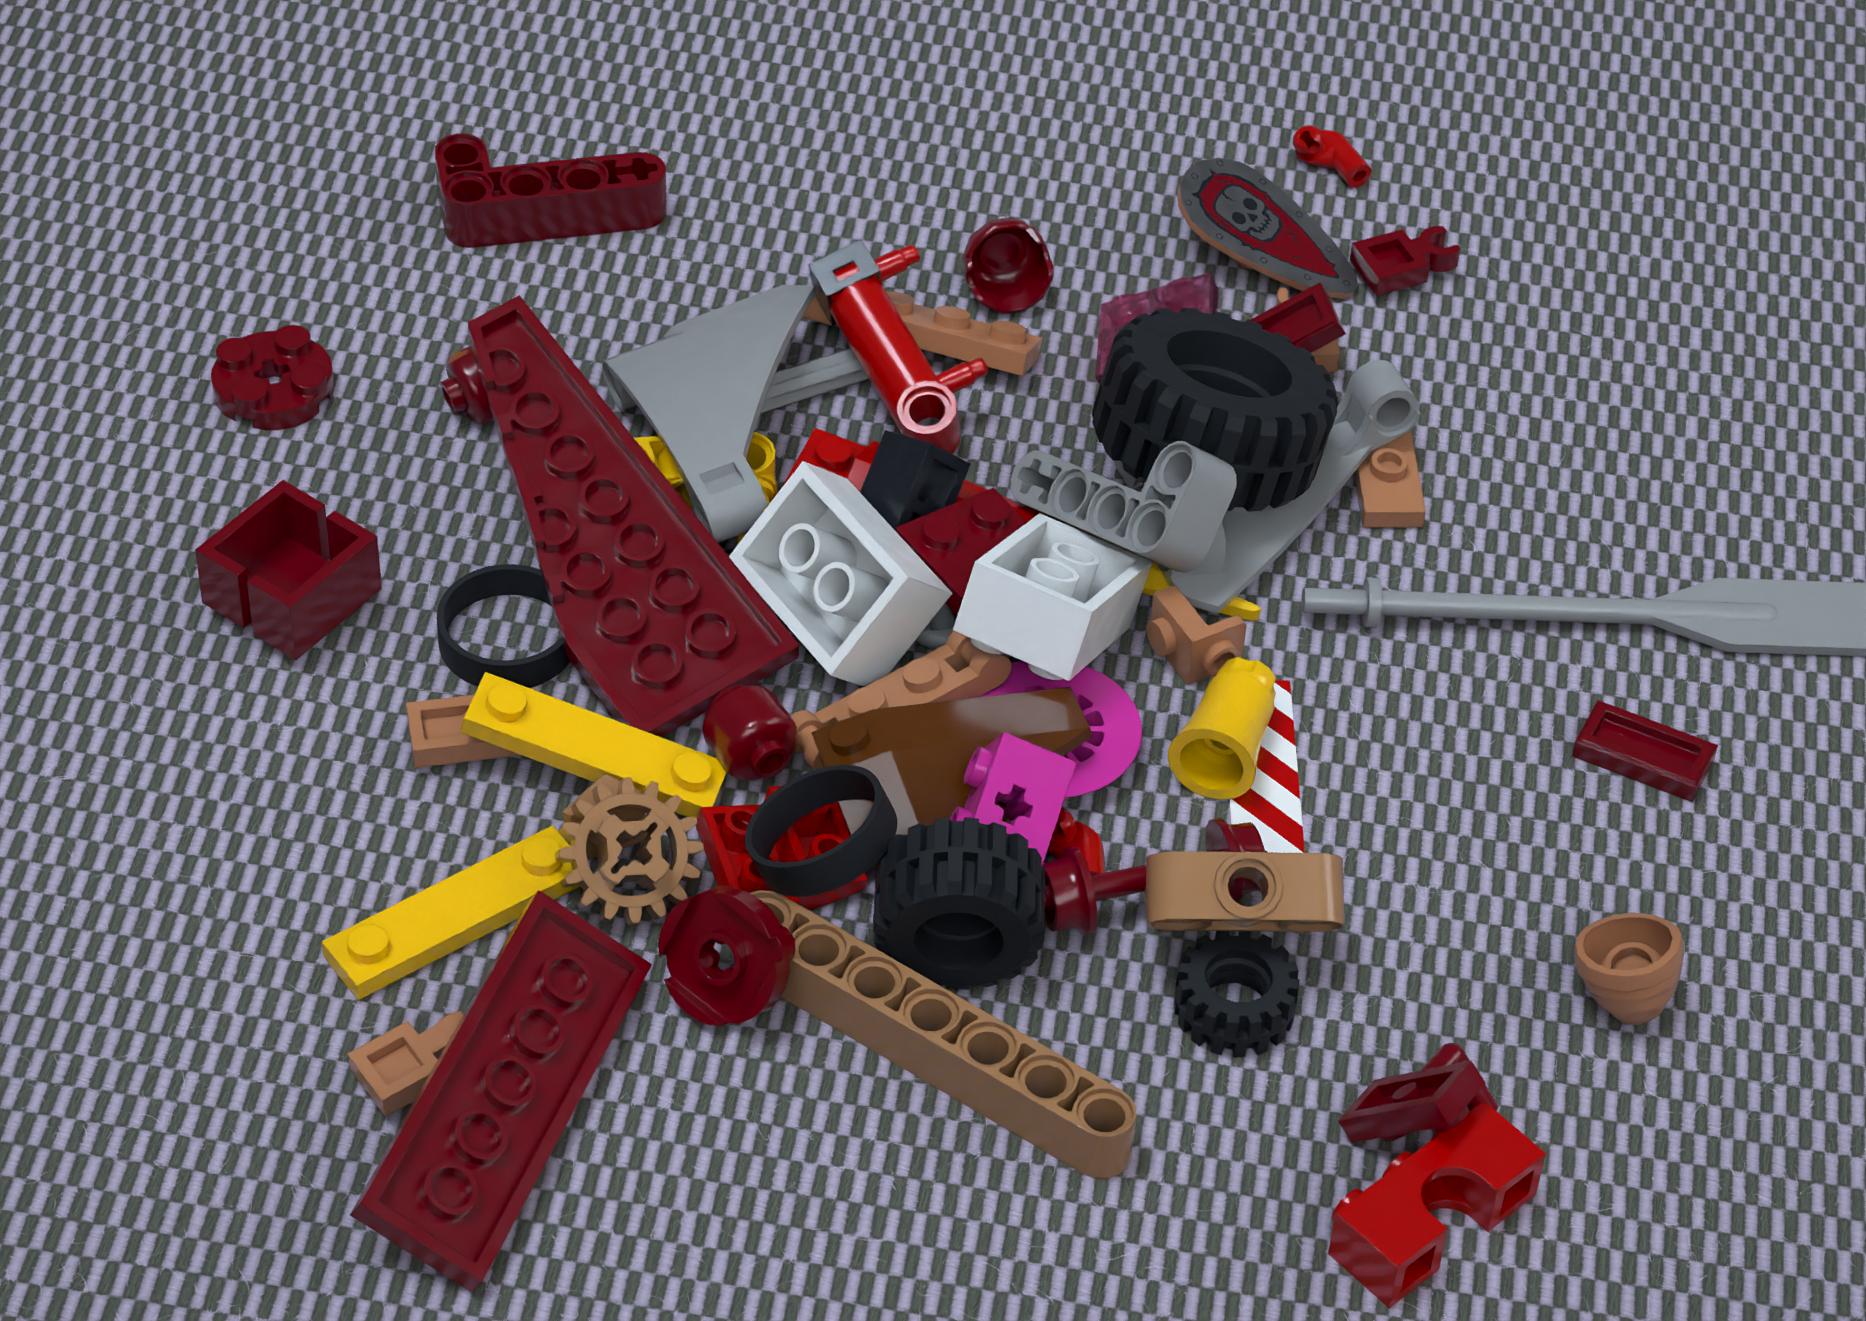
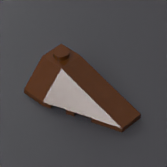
[811,687,1093,869]

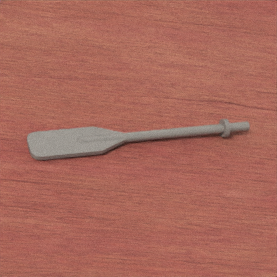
[1301,577,1866,657]

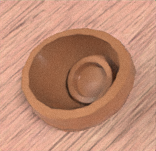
[1574,912,1685,1025]

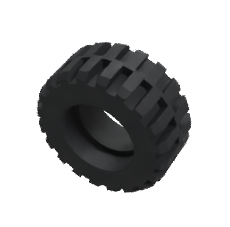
[1091,308,1339,512]

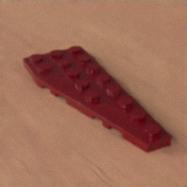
[467,295,800,738]

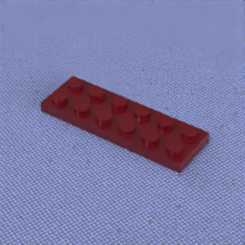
[350,890,652,1293]

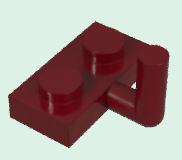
[1338,1043,1499,1143]

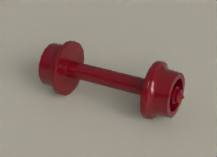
[1042,818,1267,936]

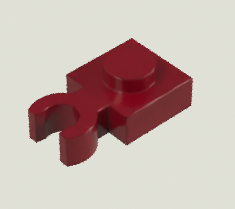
[1350,226,1461,296]

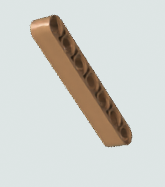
[733,890,1136,1179]

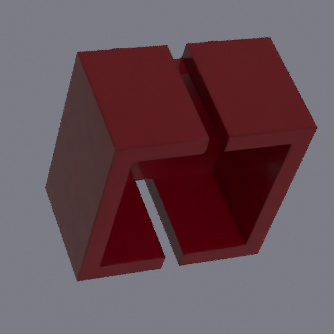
[195,480,382,660]

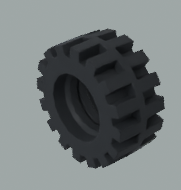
[1174,931,1300,1057]

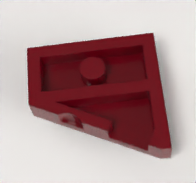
[895,487,1027,615]

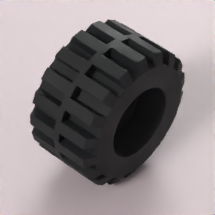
[873,817,1045,989]

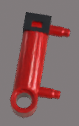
[808,239,988,454]

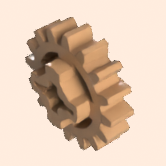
[554,777,704,926]

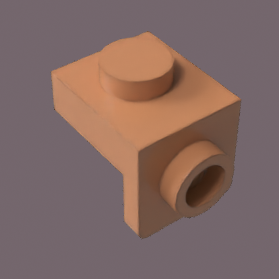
[1147,585,1247,686]

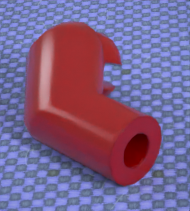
[1293,125,1372,188]
[1047,809,1106,875]

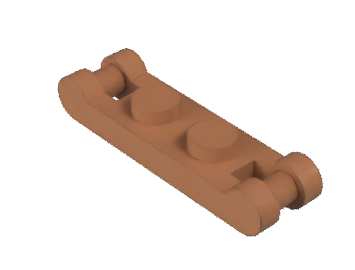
[791,631,1011,770]

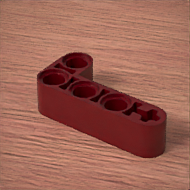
[435,133,667,248]

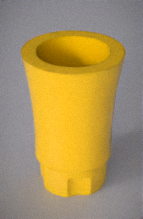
[1168,657,1276,800]

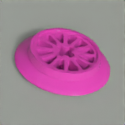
[980,661,1142,798]

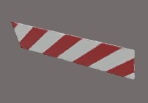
[1229,680,1305,853]

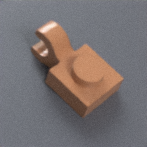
[347,1011,463,1117]

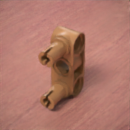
[1144,851,1344,934]

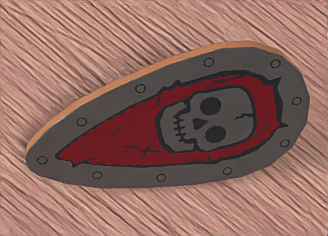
[1177,157,1358,299]

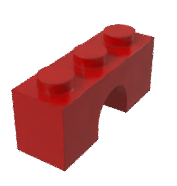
[1328,1101,1546,1308]

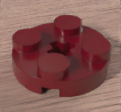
[211,325,334,430]
[658,885,796,1026]

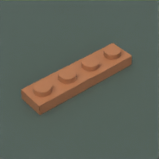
[803,291,1043,376]

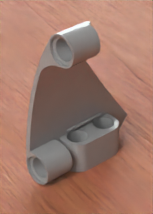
[602,285,817,543]
[1115,360,1421,614]

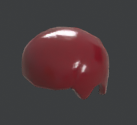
[962,217,1054,314]

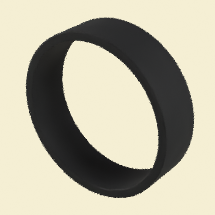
[437,564,571,688]
[745,765,898,897]

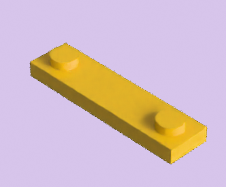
[460,672,727,820]
[321,825,580,1000]

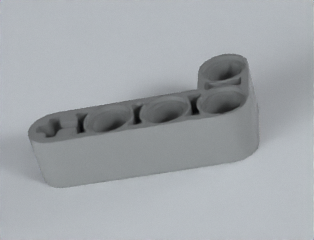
[1010,441,1237,573]

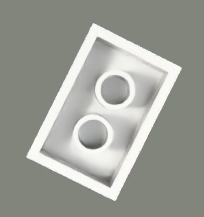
[729,461,952,687]
[953,513,1153,681]

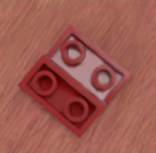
[695,786,868,910]

